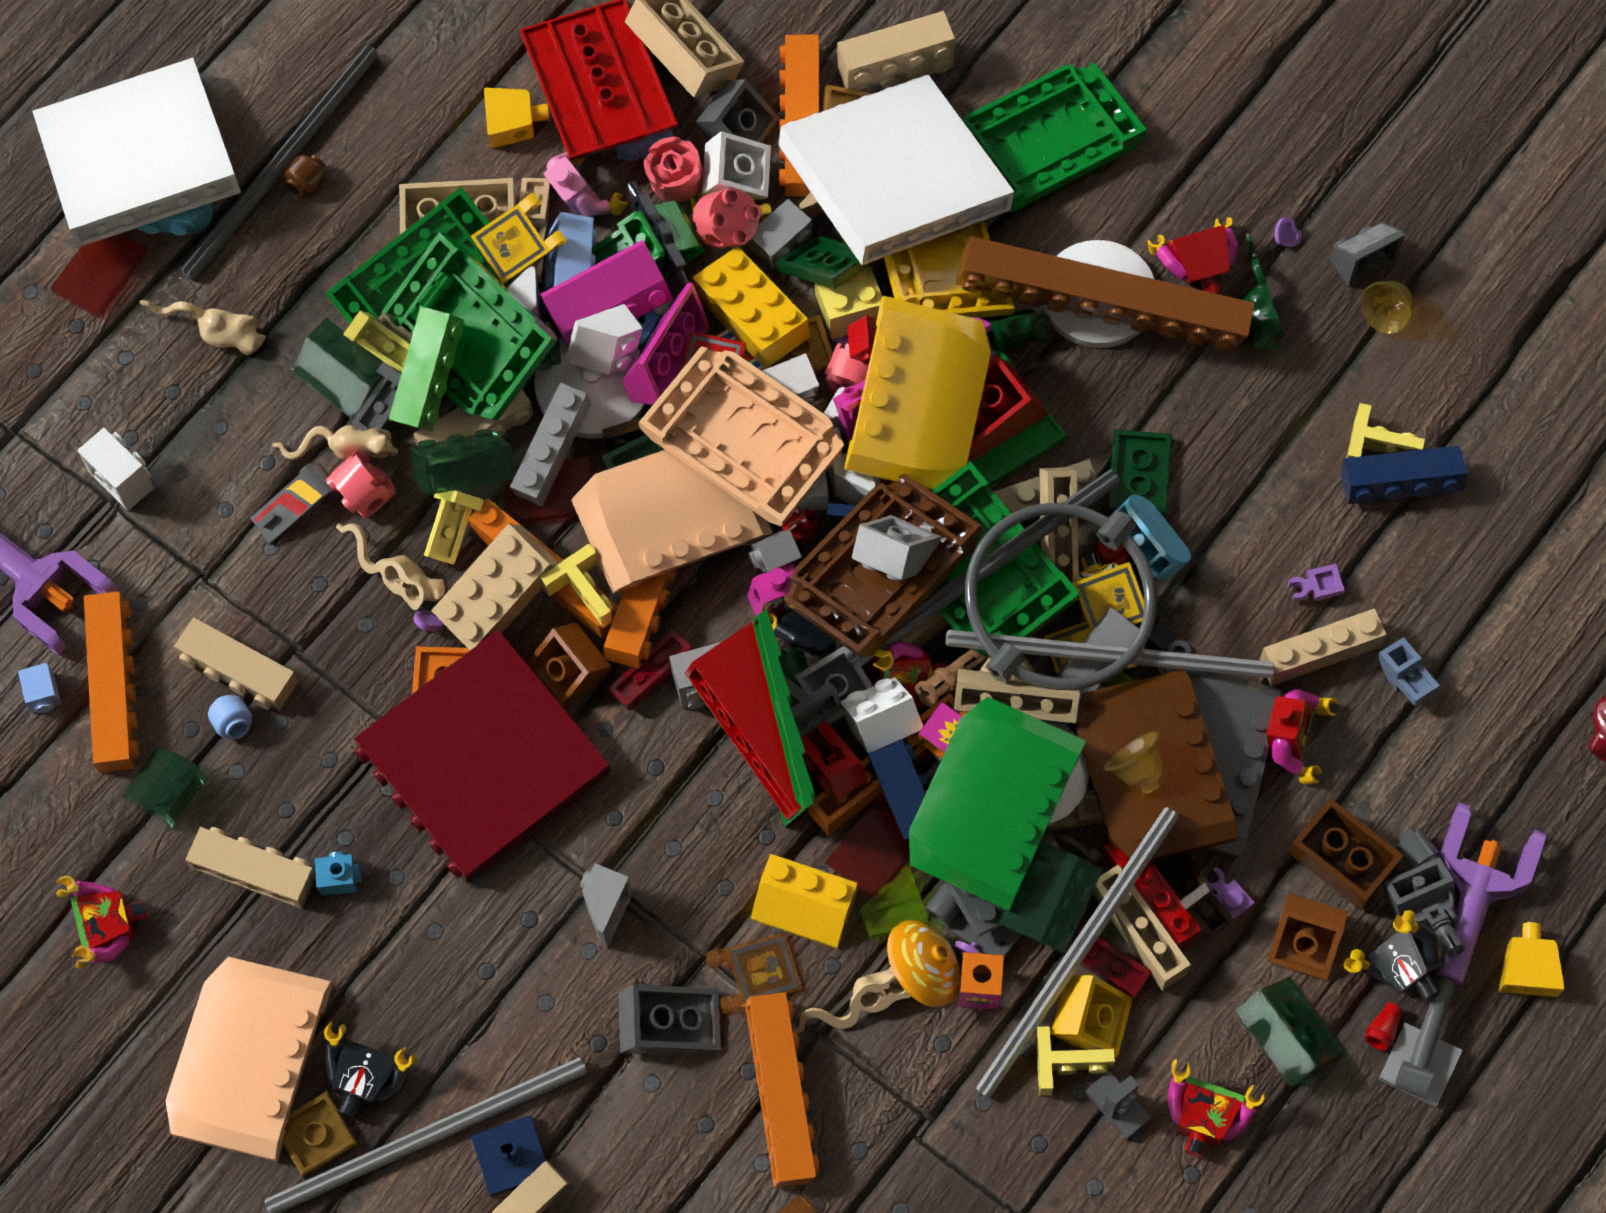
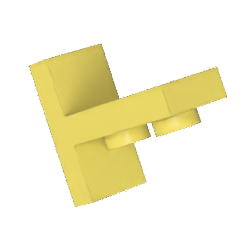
[343,311,410,374]
[1347,403,1425,458]
[424,486,484,565]
[540,544,613,628]
[1036,1027,1115,1096]

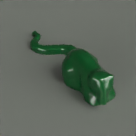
[1244,233,1286,351]
[983,307,1049,350]

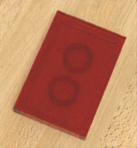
[50,234,147,318]
[502,457,591,524]
[826,793,910,901]

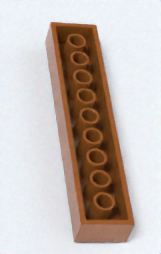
[956,237,1254,351]

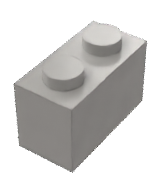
[748,199,812,269]
[748,530,801,572]

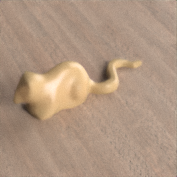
[140,300,266,355]
[273,425,398,461]
[336,523,446,610]
[793,967,912,1034]

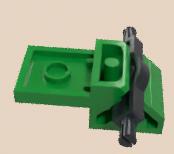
[591,181,706,290]

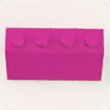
[540,240,673,349]
[622,283,710,405]

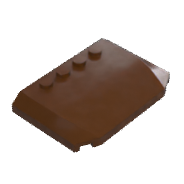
[784,474,983,659]
[1075,670,1238,862]

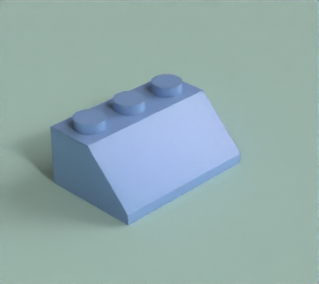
[541,212,597,314]

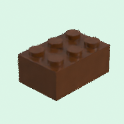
[1288,798,1404,910]

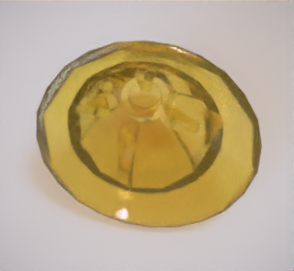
[1361,281,1413,335]
[1104,731,1162,794]

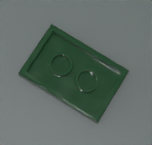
[776,235,876,289]
[1107,429,1172,518]

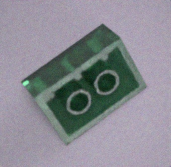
[292,317,383,420]
[998,841,1103,954]
[1235,977,1346,1087]

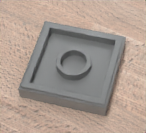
[1378,1023,1462,1107]

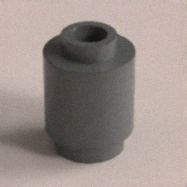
[1397,828,1439,869]

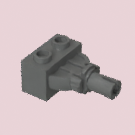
[1384,857,1465,958]

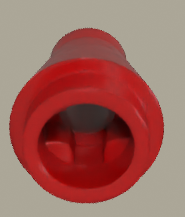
[1364,1003,1403,1051]

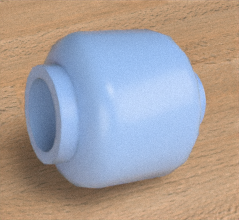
[208,695,253,739]

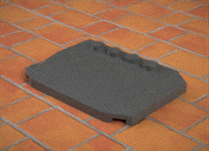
[1167,668,1280,859]

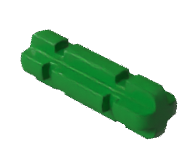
[410,272,454,321]

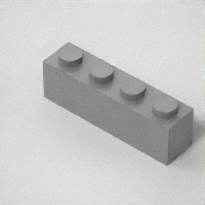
[510,382,591,507]
[1055,608,1139,726]

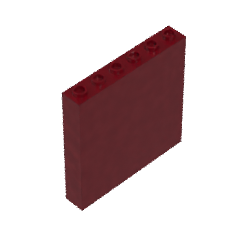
[354,630,611,883]

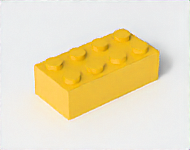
[692,246,811,369]

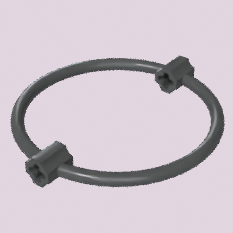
[965,503,1157,690]

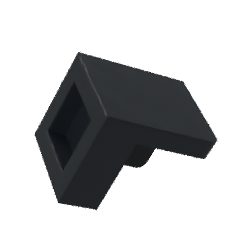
[1134,608,1177,651]

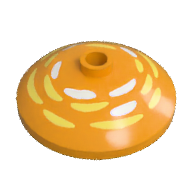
[887,920,961,1007]

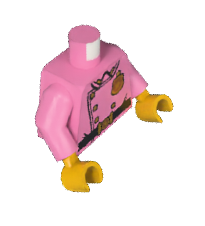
[544,152,628,217]

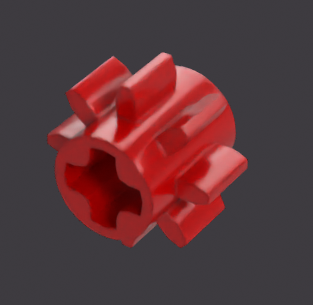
[783,506,819,544]
[1095,540,1129,566]

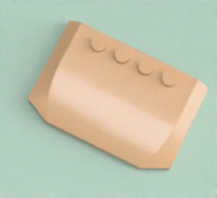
[639,347,844,526]
[572,450,773,594]
[166,957,333,1162]

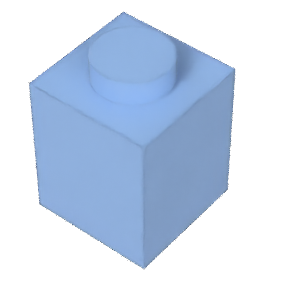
[18,663,61,713]

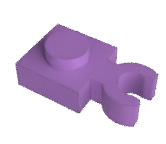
[1288,564,1345,602]
[1203,867,1255,924]

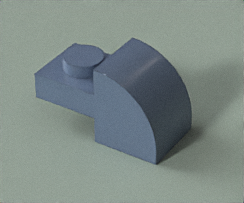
[1379,637,1440,707]

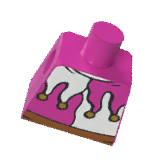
[747,563,795,616]

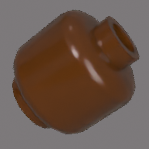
[285,155,327,197]

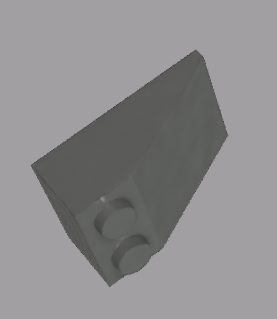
[618,984,721,1055]

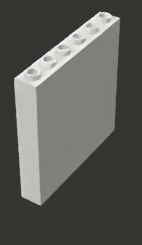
[33,58,241,248]
[779,75,1014,265]

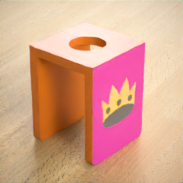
[918,702,962,760]
[958,952,1004,1009]

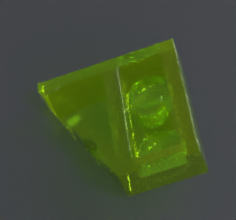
[860,865,928,941]

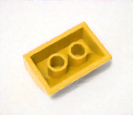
[750,854,858,949]

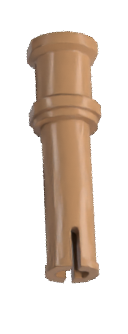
[915,649,989,707]

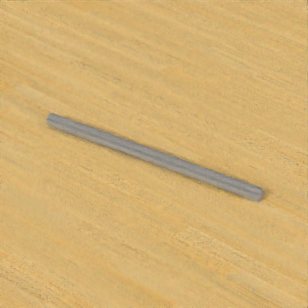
[946,630,1274,678]
[976,807,1179,1098]
[265,1058,587,1213]

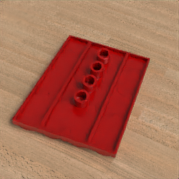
[520,0,678,161]

